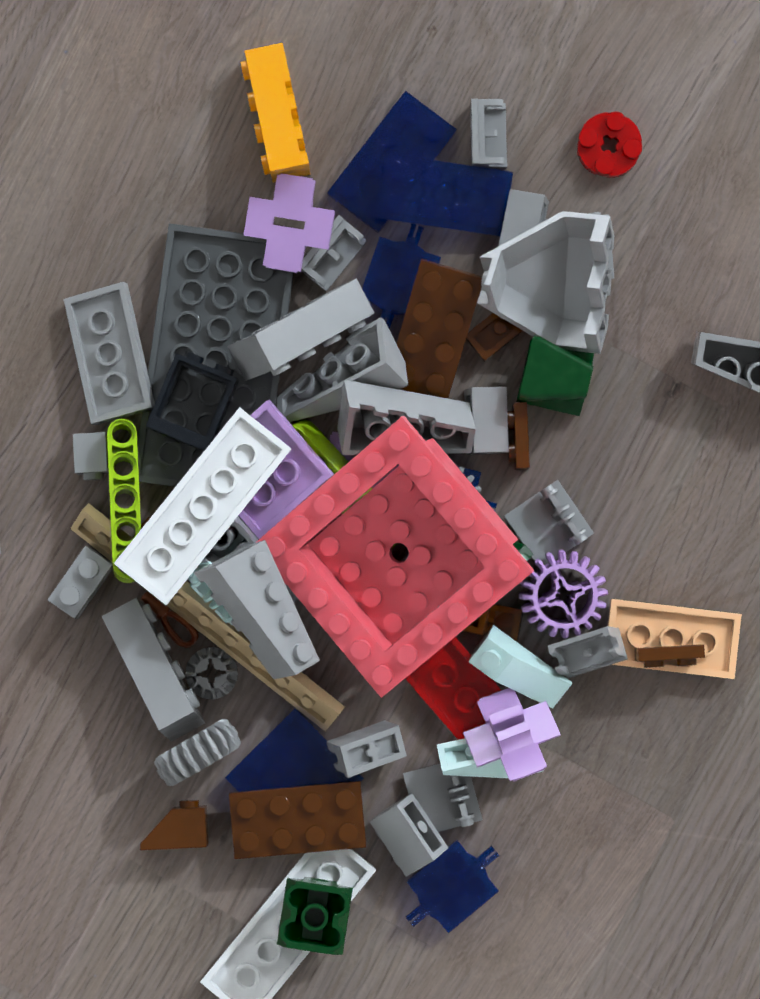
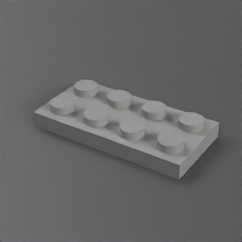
[63,282,155,425]

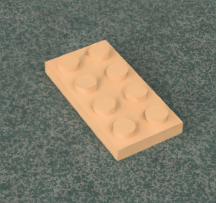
[607,599,742,679]

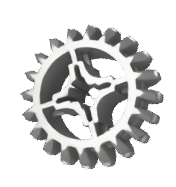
[154,719,241,786]

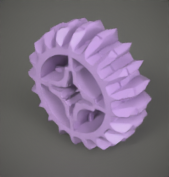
[519,550,608,639]

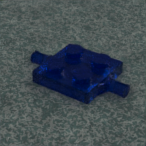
[362,224,441,330]
[405,839,500,933]

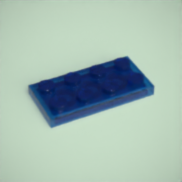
[327,91,457,234]
[375,153,513,237]

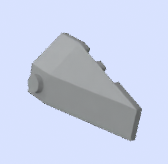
[277,317,408,422]

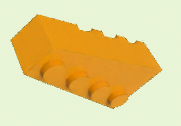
[240,43,311,183]

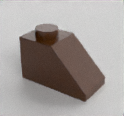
[140,800,208,851]

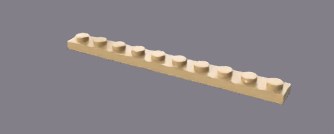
[71,503,345,732]

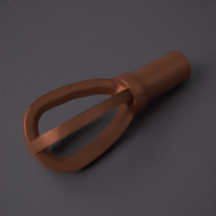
[140,591,199,648]

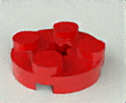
[577,111,642,178]

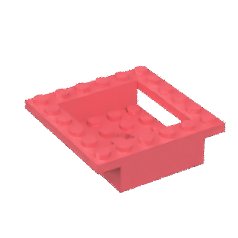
[255,416,534,698]

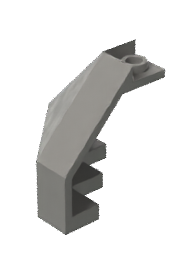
[477,211,615,354]

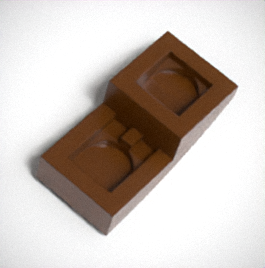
[463,604,524,642]

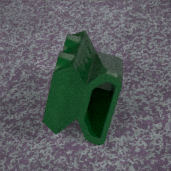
[516,335,594,416]
[277,877,353,955]

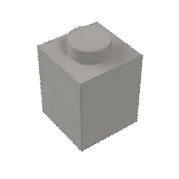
[73,432,109,480]

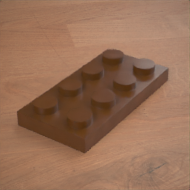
[397,259,482,398]
[229,781,366,859]

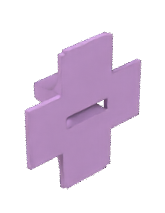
[244,173,335,273]
[463,688,561,781]

